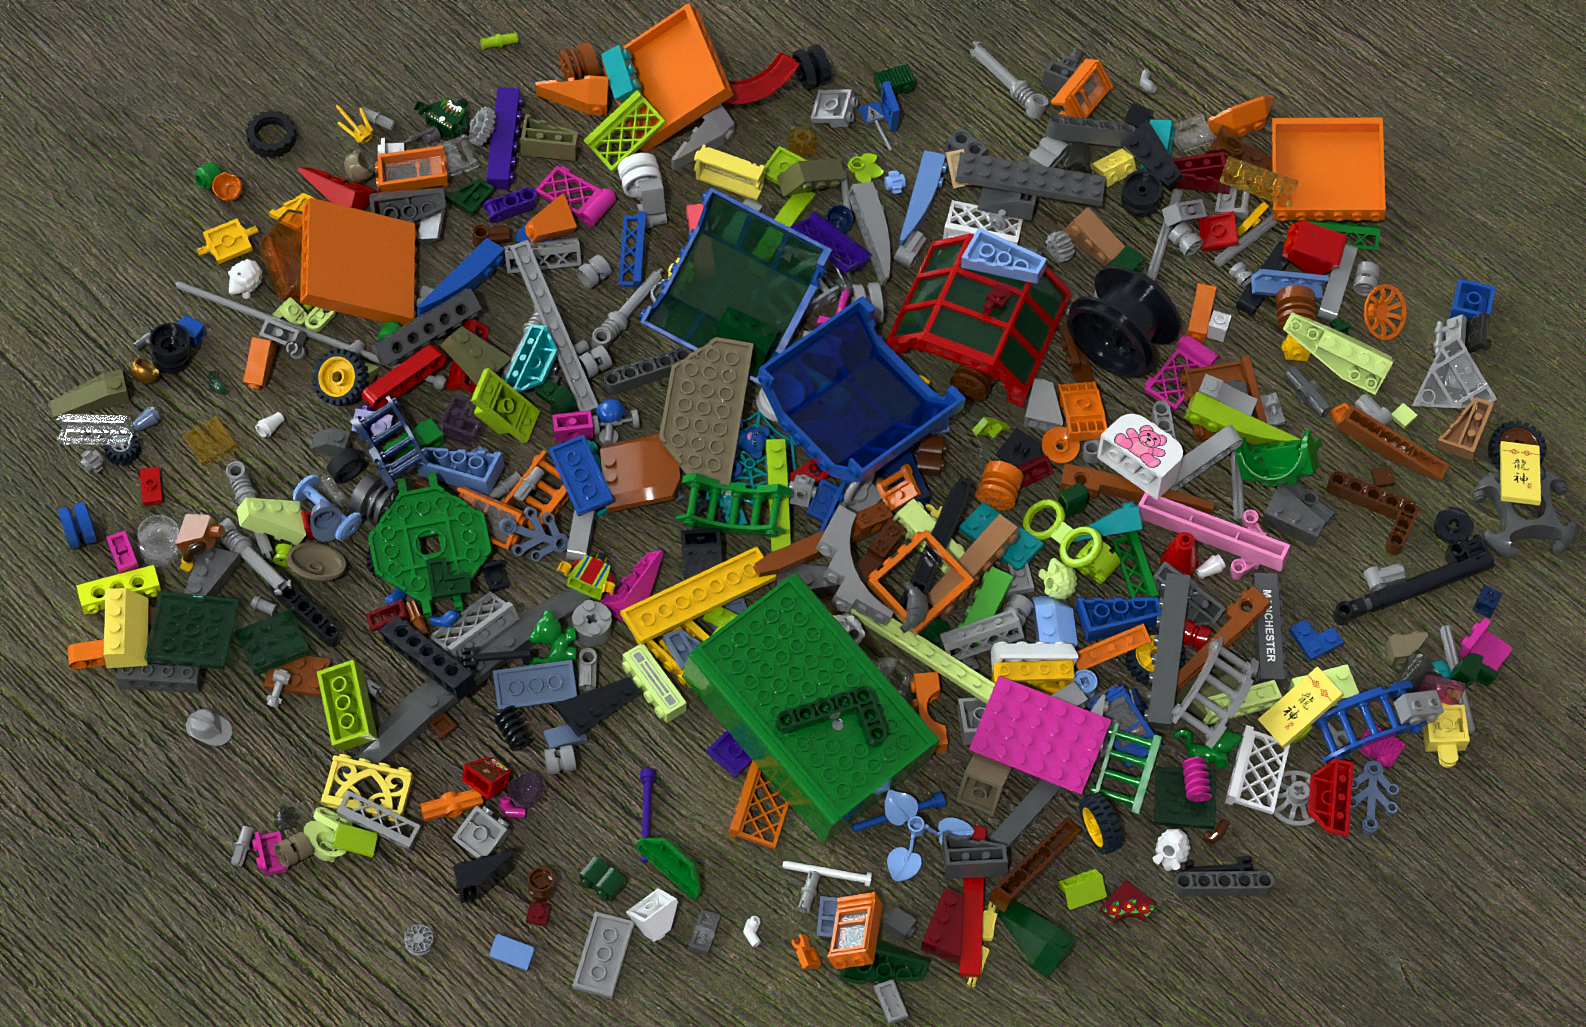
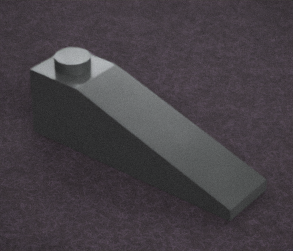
[369,188,446,223]

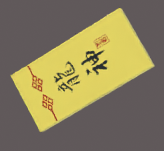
[1500,441,1541,506]
[1258,666,1344,748]

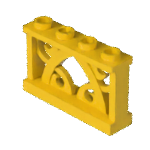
[990,660,1074,696]

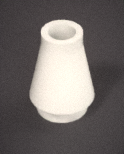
[255,412,284,438]
[1195,554,1226,579]

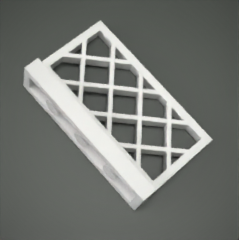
[943,200,1023,245]
[1225,725,1290,814]

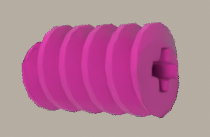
[1182,757,1212,802]

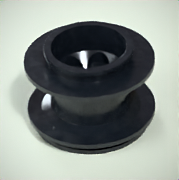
[1067,266,1182,378]

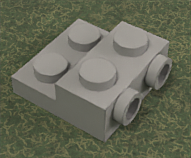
[810,89,858,128]
[452,805,511,858]

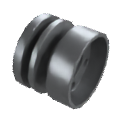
[349,474,399,524]

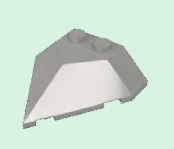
[1412,335,1497,408]

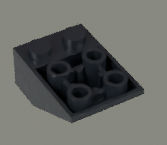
[681,528,722,580]
[453,850,515,904]

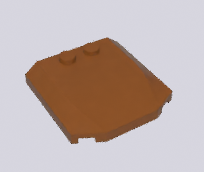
[600,434,682,513]

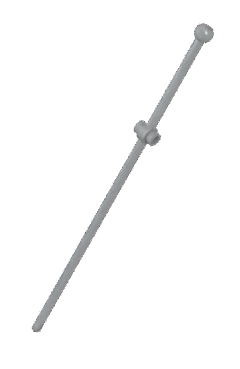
[176,282,447,390]

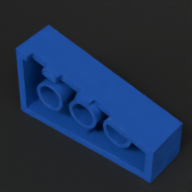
[1075,597,1162,642]

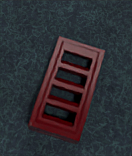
[366,599,411,632]

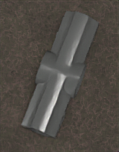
[1284,366,1333,418]
[1284,482,1337,526]

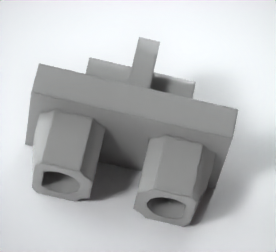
[1260,392,1285,428]

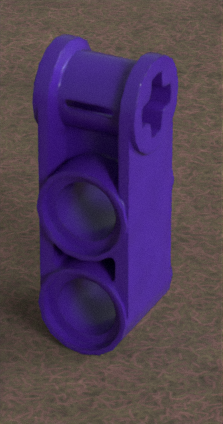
[483,187,537,223]

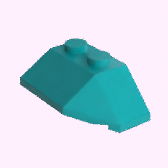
[504,324,559,393]

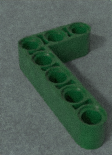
[775,686,887,747]

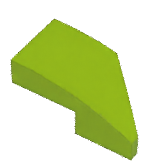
[972,417,1010,439]

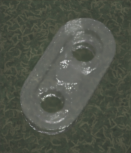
[319,475,346,509]

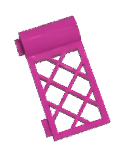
[535,165,616,227]
[1144,335,1219,411]

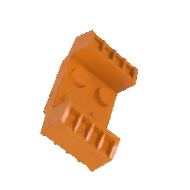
[1057,381,1107,442]

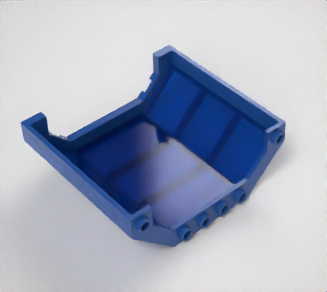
[758,296,966,483]

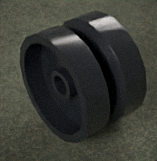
[792,44,831,90]
[1121,170,1163,218]

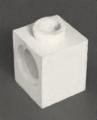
[1206,310,1231,342]

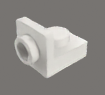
[378,138,404,155]

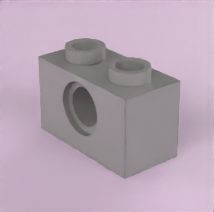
[1162,199,1207,227]

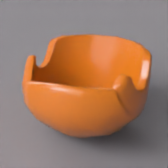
[212,172,243,202]

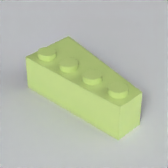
[892,498,965,574]

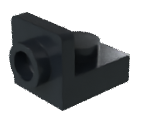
[483,559,509,593]

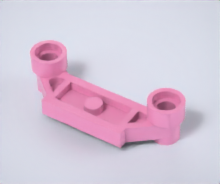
[1230,510,1267,580]

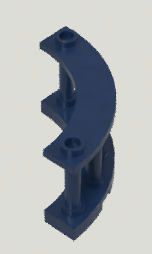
[350,395,430,488]

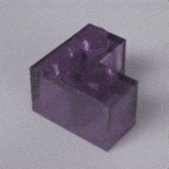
[438,393,482,448]

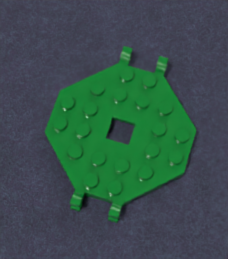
[368,472,492,619]

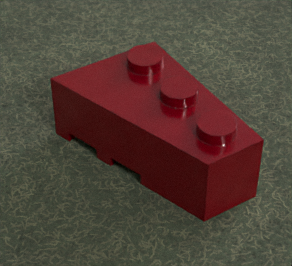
[1173,152,1230,194]
[921,888,964,965]

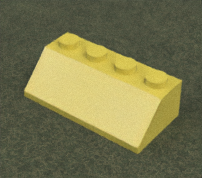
[104,588,149,668]

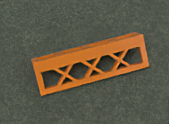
[1075,623,1151,671]

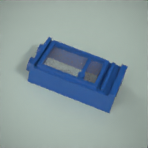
[1088,685,1162,770]

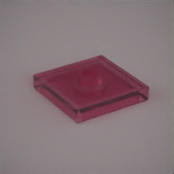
[1418,674,1465,705]

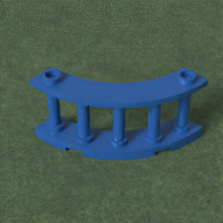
[1310,680,1429,762]

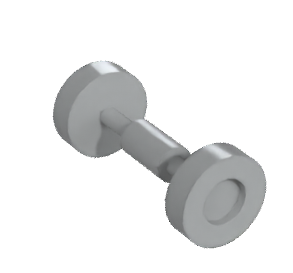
[591,409,640,435]

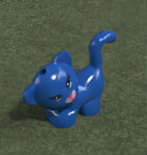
[731,421,770,479]

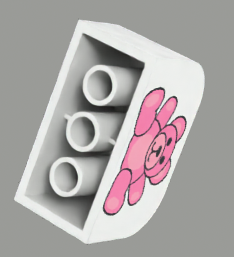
[1097,414,1183,500]

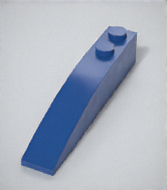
[417,238,505,317]

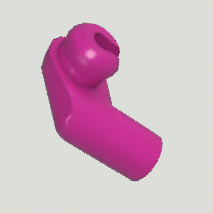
[499,796,526,818]

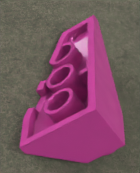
[600,550,664,621]

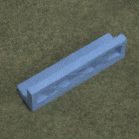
[1251,269,1329,301]

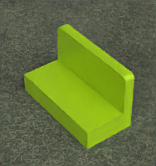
[1058,869,1107,910]

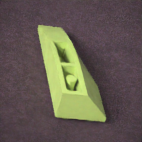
[1283,312,1393,395]

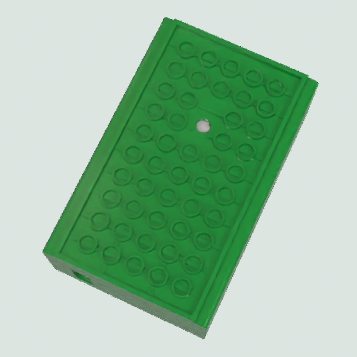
[682,573,940,845]

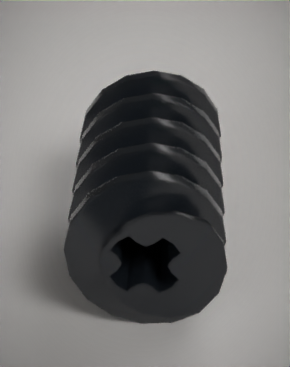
[494,705,533,751]

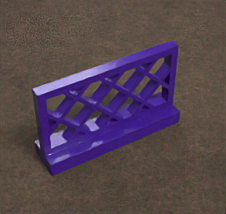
[790,212,872,273]

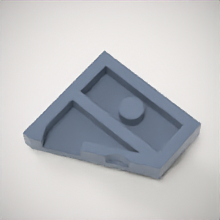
[662,629,701,671]

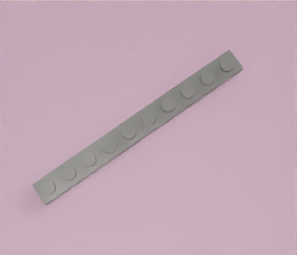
[510,240,598,412]

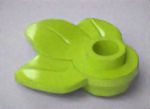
[848,153,884,183]

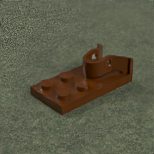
[1205,125,1272,193]

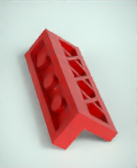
[446,318,489,394]

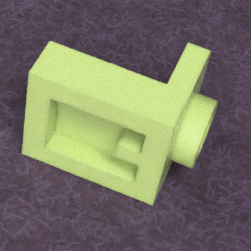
[272,297,304,323]

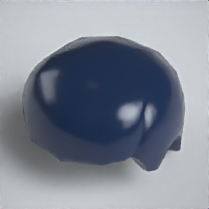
[824,204,853,233]

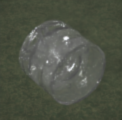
[137,515,180,567]

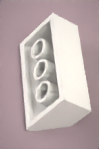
[990,641,1078,672]

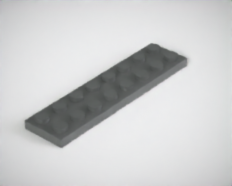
[955,152,1106,206]

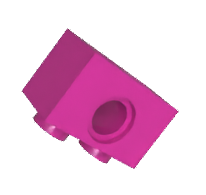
[552,410,593,443]

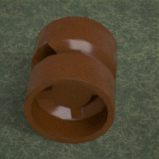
[528,867,555,902]

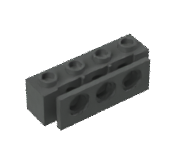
[116,654,202,694]

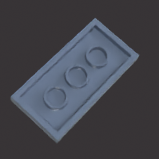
[493,660,577,711]

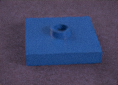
[881,81,900,132]

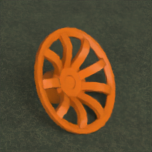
[1364,284,1407,340]

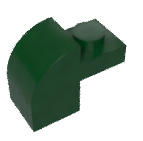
[535,378,577,415]
[1450,654,1498,689]

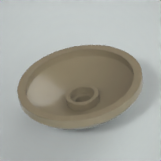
[287,543,346,582]

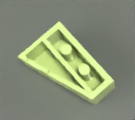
[237,497,306,546]
[1289,664,1359,709]

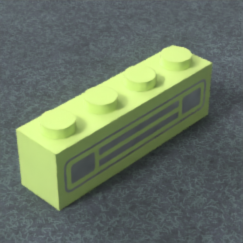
[622,644,687,723]

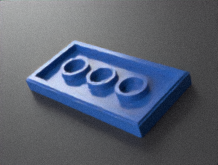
[548,435,614,517]

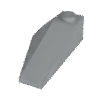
[671,104,735,171]

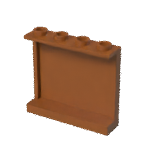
[1179,355,1268,442]

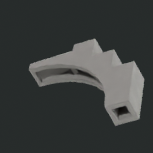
[815,505,894,626]

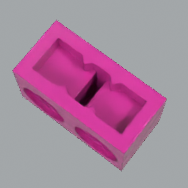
[106,530,139,574]

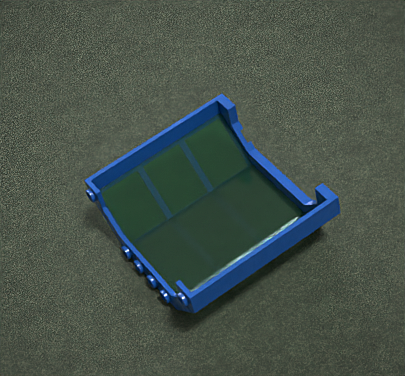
[639,187,833,386]

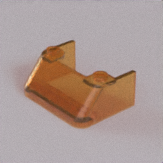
[259,209,303,300]

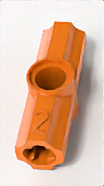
[420,789,483,822]

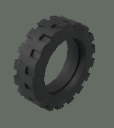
[246,110,296,158]

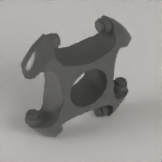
[1472,466,1579,559]

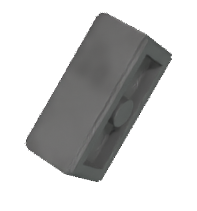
[417,208,445,245]

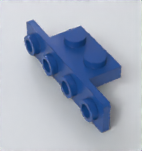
[805,479,851,533]

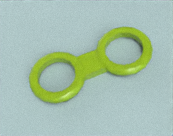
[1022,499,1103,568]

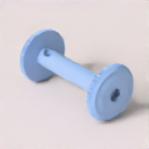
[293,475,362,540]

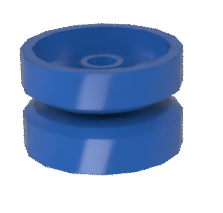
[57,501,97,550]

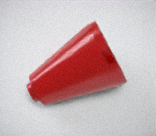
[1160,532,1199,576]

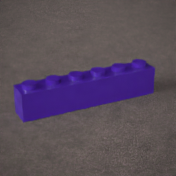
[486,87,523,190]

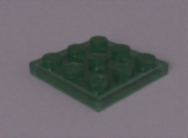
[235,610,311,676]
[1154,766,1216,830]

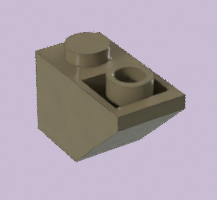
[1386,631,1428,666]

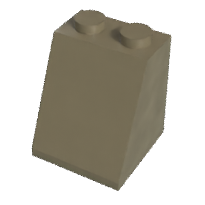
[956,753,1013,816]

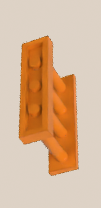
[497,450,569,531]

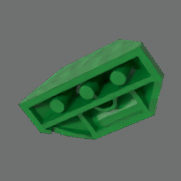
[635,838,701,902]

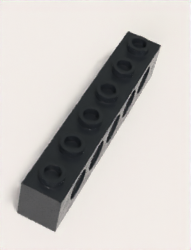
[379,616,477,701]

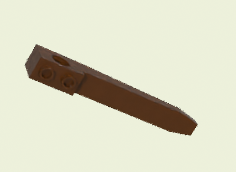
[825,519,906,615]

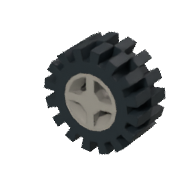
[103,428,140,466]

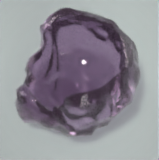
[508,770,544,808]

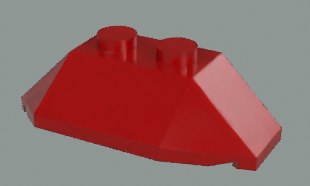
[1307,758,1354,837]

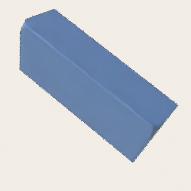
[489,934,535,971]

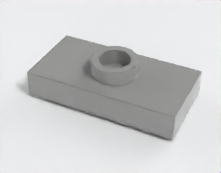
[874,979,908,1025]

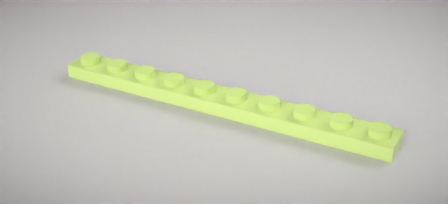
[848,607,995,704]

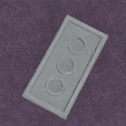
[572,911,635,999]

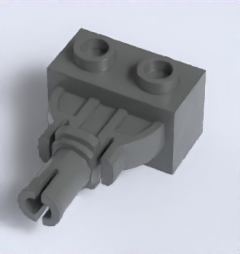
[1041,48,1083,96]

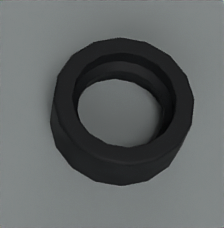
[326,448,365,484]

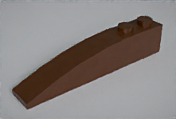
[989,817,1082,913]

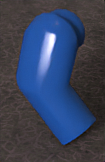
[385,588,405,605]

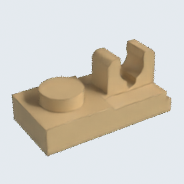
[946,149,971,189]

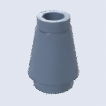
[132,406,161,432]

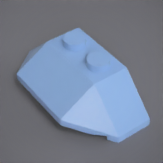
[1031,596,1078,648]

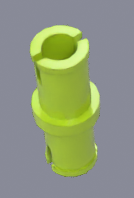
[480,32,518,50]

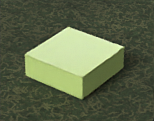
[1392,403,1417,429]

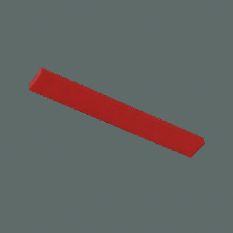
[959,826,986,978]

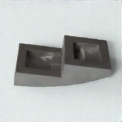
[688,909,721,956]

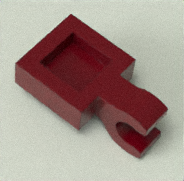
[982,284,1012,315]

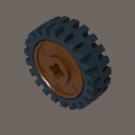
[1488,421,1547,470]

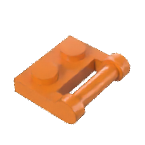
[876,464,921,512]

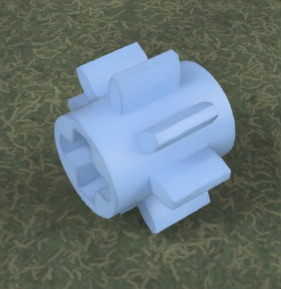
[884,170,906,194]

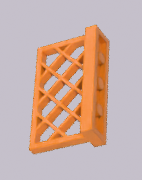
[727,760,789,849]

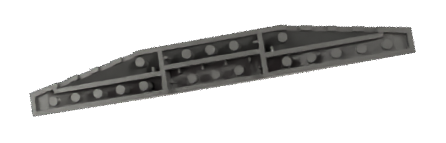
[341,588,593,787]

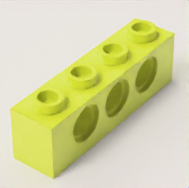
[76,565,162,615]

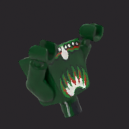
[414,97,469,141]

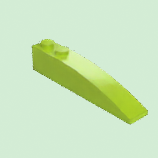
[749,191,816,278]
[1184,392,1299,445]
[765,439,791,553]

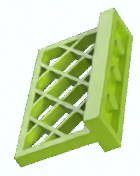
[584,90,667,173]

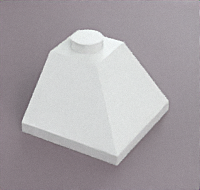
[626,888,678,942]

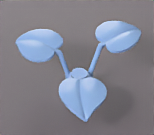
[885,790,974,881]

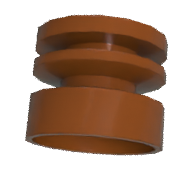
[558,41,600,81]
[1276,285,1316,331]

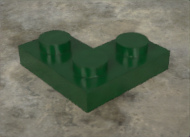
[426,557,471,600]

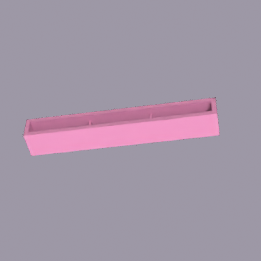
[1139,492,1290,572]

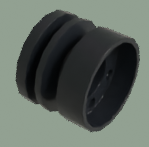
[149,323,192,374]

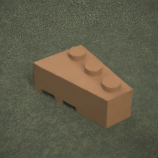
[1063,207,1125,266]
[1437,397,1494,461]

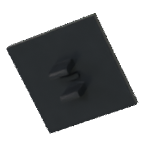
[995,428,1044,467]

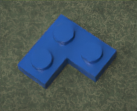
[1289,619,1344,662]

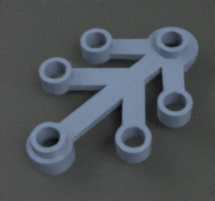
[499,507,569,562]
[1350,761,1399,835]

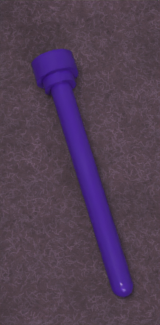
[640,768,656,863]

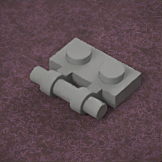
[1433,314,1467,356]

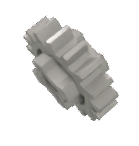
[468,106,496,146]

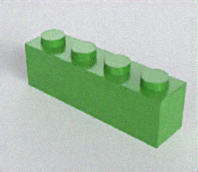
[958,567,1013,647]

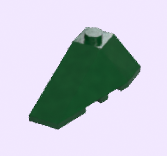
[997,902,1076,979]
[838,933,929,984]

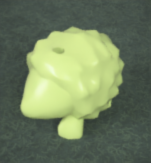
[1039,558,1077,600]

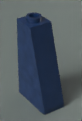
[868,440,930,508]

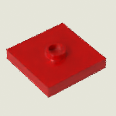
[1198,211,1239,252]

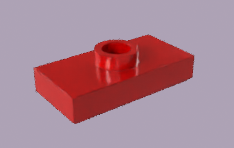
[140,467,163,506]

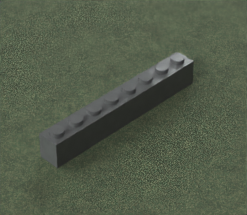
[1144,573,1191,731]

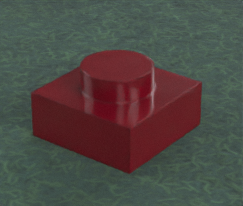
[526,901,551,927]

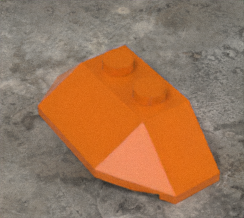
[1206,95,1274,138]

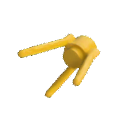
[336,105,374,144]

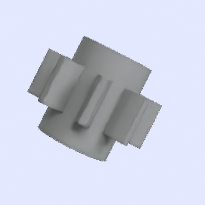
[79,450,104,474]

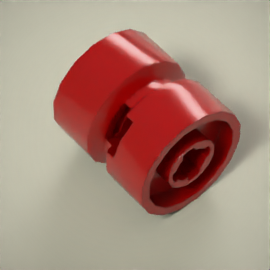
[1183,619,1212,650]

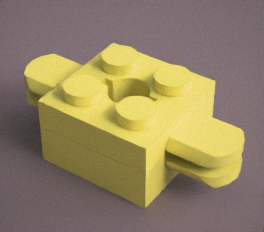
[1422,690,1470,768]

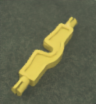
[967,901,997,987]

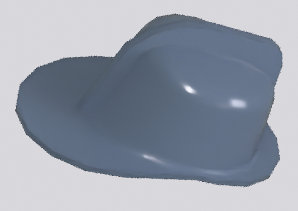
[310,499,342,542]

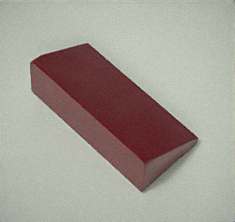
[1016,455,1054,488]

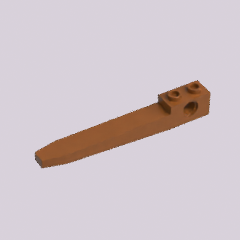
[1059,463,1214,515]
[753,501,893,577]
[1176,586,1270,693]

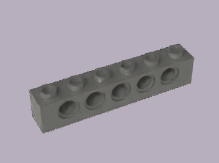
[370,289,482,366]

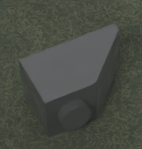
[309,428,352,456]

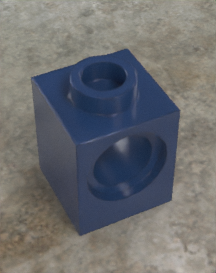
[1473,585,1503,619]

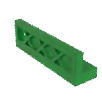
[1305,220,1381,251]
[1111,530,1159,599]

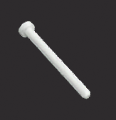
[782,861,872,887]

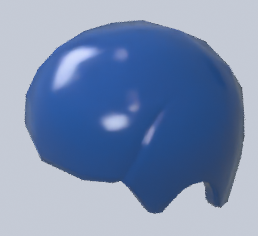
[596,398,627,423]

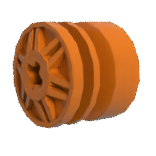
[976,461,1024,511]

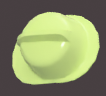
[304,821,347,862]

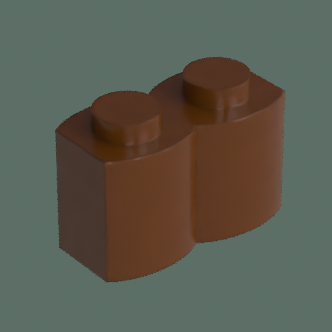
[917,435,947,477]

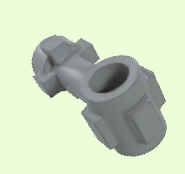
[266,669,291,708]

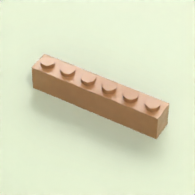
[926,514,1019,619]

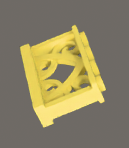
[321,754,414,824]

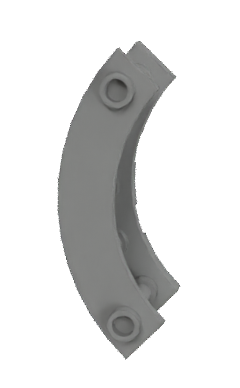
[1172,635,1259,749]

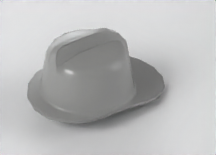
[186,709,233,746]

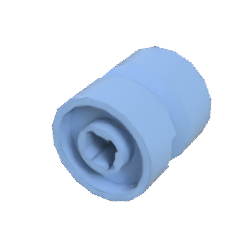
[1072,669,1098,699]

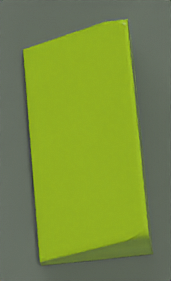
[333,823,378,857]

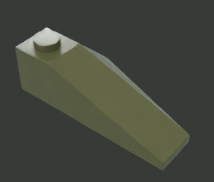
[1175,665,1257,723]

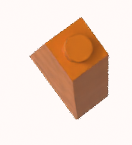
[525,194,577,243]
[1186,283,1216,344]
[243,337,278,390]

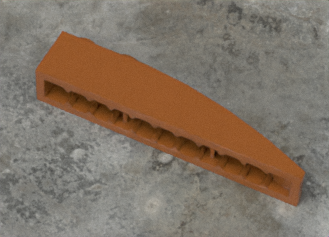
[1336,405,1449,481]

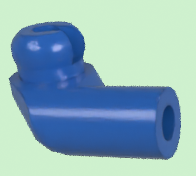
[430,610,460,627]

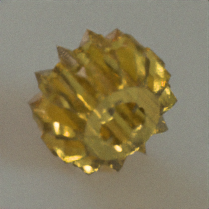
[787,126,818,157]

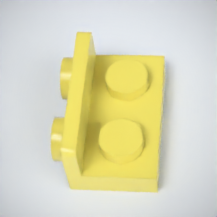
[1092,149,1136,187]

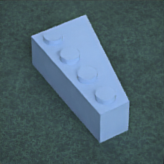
[961,228,1047,284]

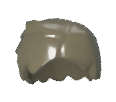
[344,149,373,183]

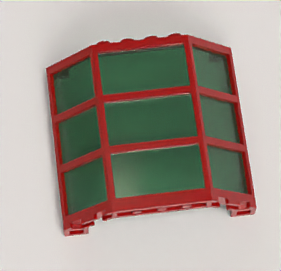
[885,234,1072,408]

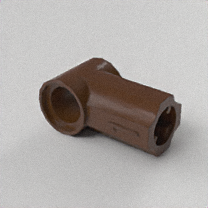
[472,224,510,248]

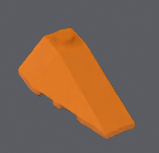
[536,76,609,116]

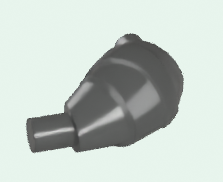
[900,580,929,633]

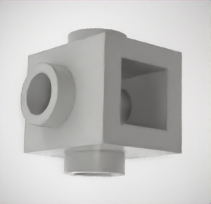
[789,475,817,508]

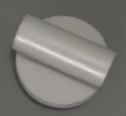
[990,210,1007,230]
[599,424,618,445]

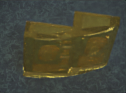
[182,416,237,465]

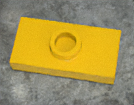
[1237,202,1269,236]

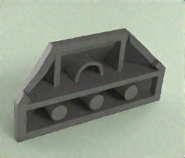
[1153,561,1227,626]

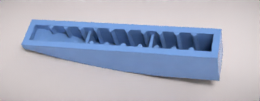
[899,150,948,247]

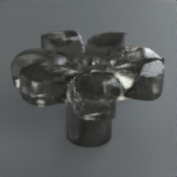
[273,806,299,831]

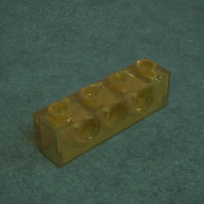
[1219,156,1299,207]

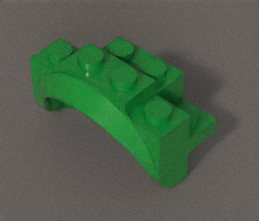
[1236,430,1322,487]

